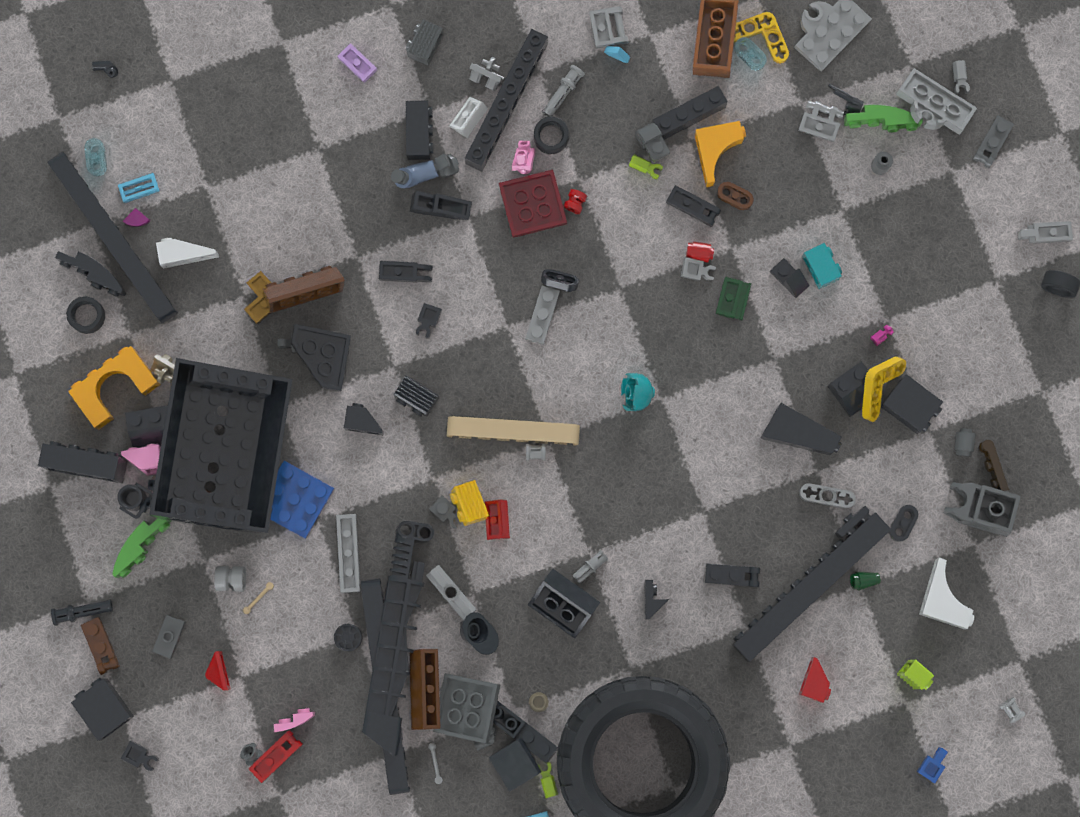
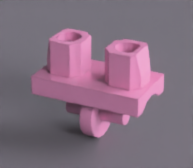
[512,141,536,174]

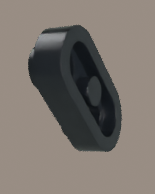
[541,269,579,292]
[889,505,918,542]

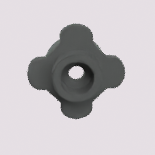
[240,743,262,766]

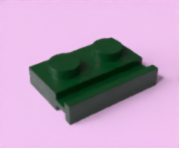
[715,277,752,321]

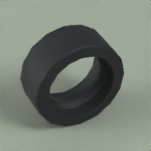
[534,117,569,154]
[1041,270,1080,298]
[66,296,106,334]

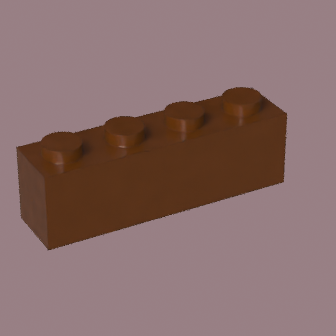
[409,649,440,730]

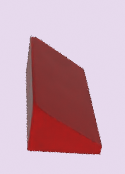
[484,499,510,540]

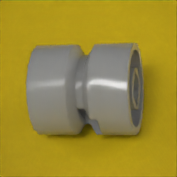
[215,566,246,592]

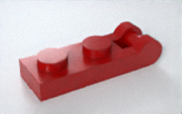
[248,730,303,783]

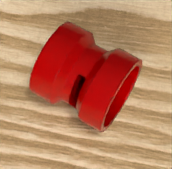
[563,189,588,214]

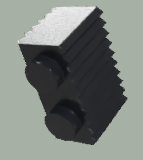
[394,376,439,417]

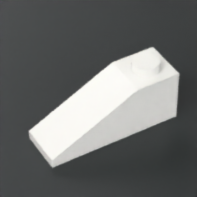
[156,238,219,269]

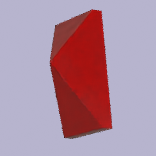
[205,651,231,691]

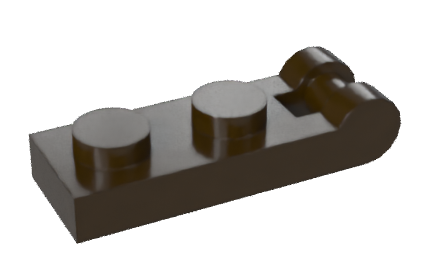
[978,440,1009,491]

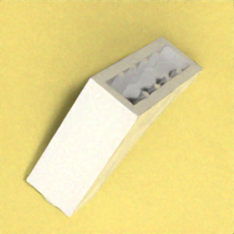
[919,558,974,629]

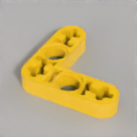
[734,12,789,64]
[862,357,906,422]

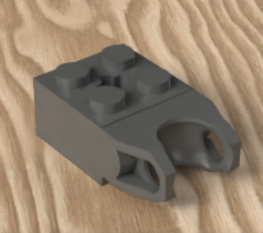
[943,482,1021,537]

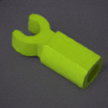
[629,155,663,179]
[538,762,559,798]

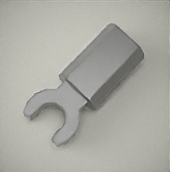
[952,60,970,94]

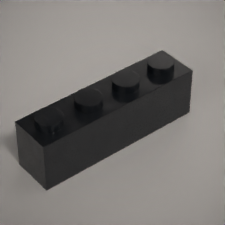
[652,85,728,140]

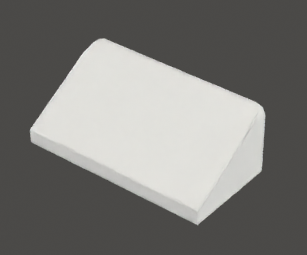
[449,97,488,138]

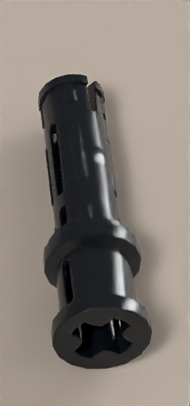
[51,599,113,626]

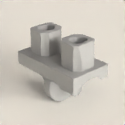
[469,57,505,91]

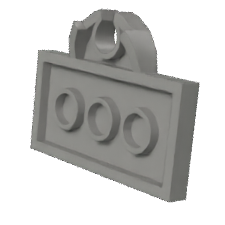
[794,0,872,72]
[896,68,977,135]

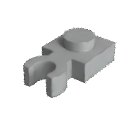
[681,258,716,281]

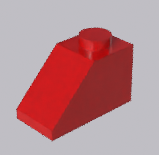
[799,657,831,703]

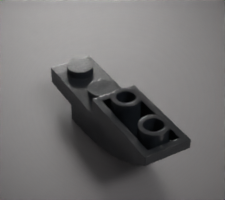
[55,251,126,297]
[493,700,558,764]

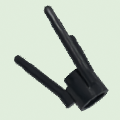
[821,84,864,115]

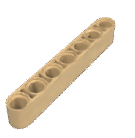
[447,416,580,445]

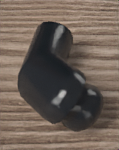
[92,61,118,78]

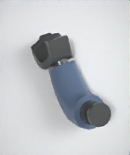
[391,153,459,189]

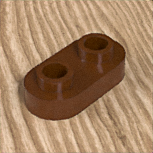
[717,182,754,210]

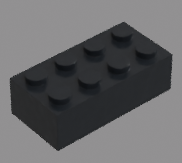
[38,441,128,484]

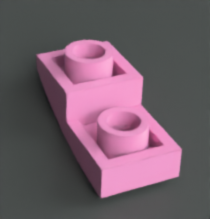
[274,708,315,732]

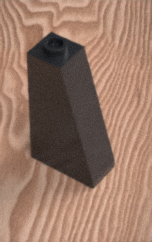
[760,403,842,455]

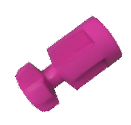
[870,325,894,346]

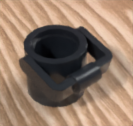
[117,482,153,519]

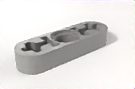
[799,483,856,509]

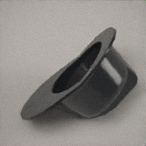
[460,612,499,655]

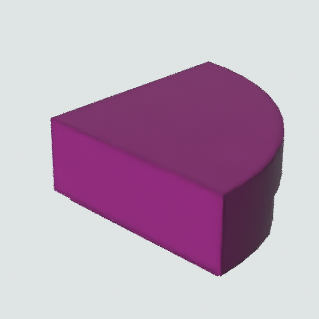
[123,208,150,227]

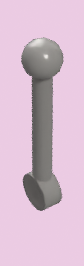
[428,743,443,784]

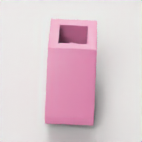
[121,444,161,476]

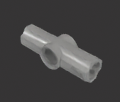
[426,565,477,620]

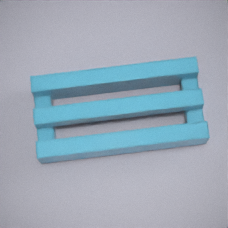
[118,173,160,203]

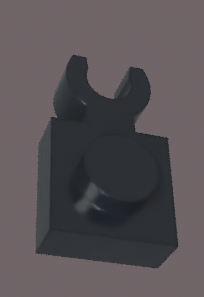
[416,303,442,339]
[120,740,159,771]

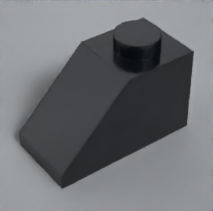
[344,403,384,436]

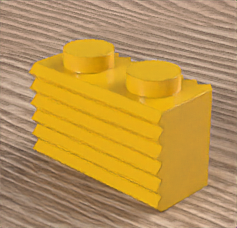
[450,480,489,526]

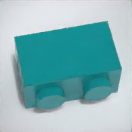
[802,243,842,289]

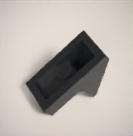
[770,258,810,298]
[644,580,669,620]

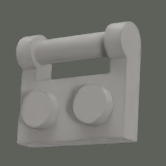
[589,6,629,49]

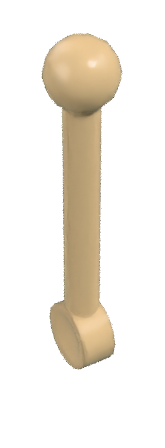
[243,582,274,614]

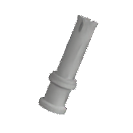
[542,65,585,117]

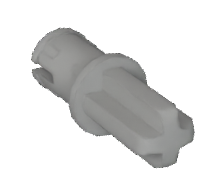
[573,550,608,583]

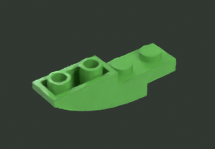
[844,105,923,133]
[112,518,171,578]

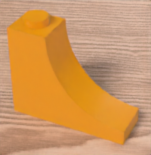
[694,121,746,188]

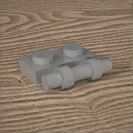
[798,100,844,142]

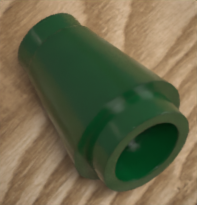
[850,571,881,591]

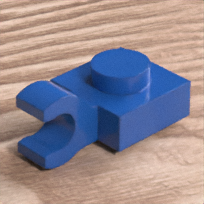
[917,747,948,783]

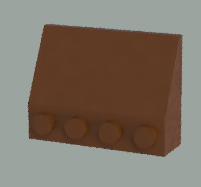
[263,266,345,313]

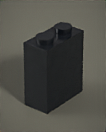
[881,374,943,434]
[71,678,134,741]

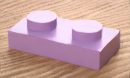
[337,43,377,83]

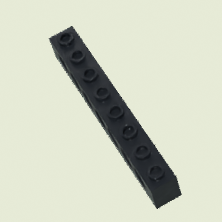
[465,29,548,172]

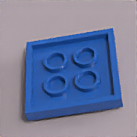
[270,461,334,539]

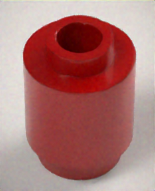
[686,241,714,263]

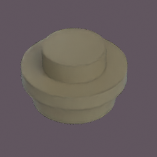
[529,692,549,712]

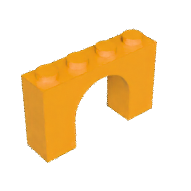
[68,346,161,430]

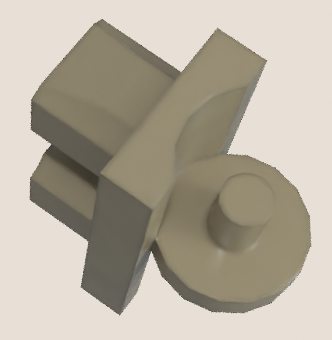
[150,354,174,384]

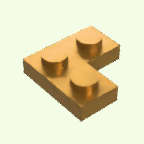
[244,271,271,324]

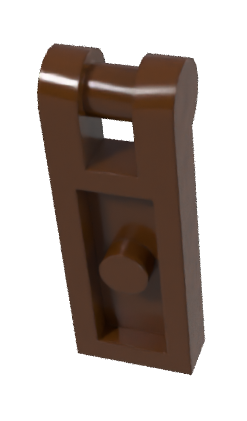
[81,617,120,675]

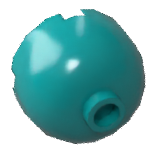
[621,373,655,411]

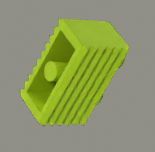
[897,660,934,690]

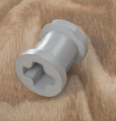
[526,444,545,461]
[999,697,1025,724]

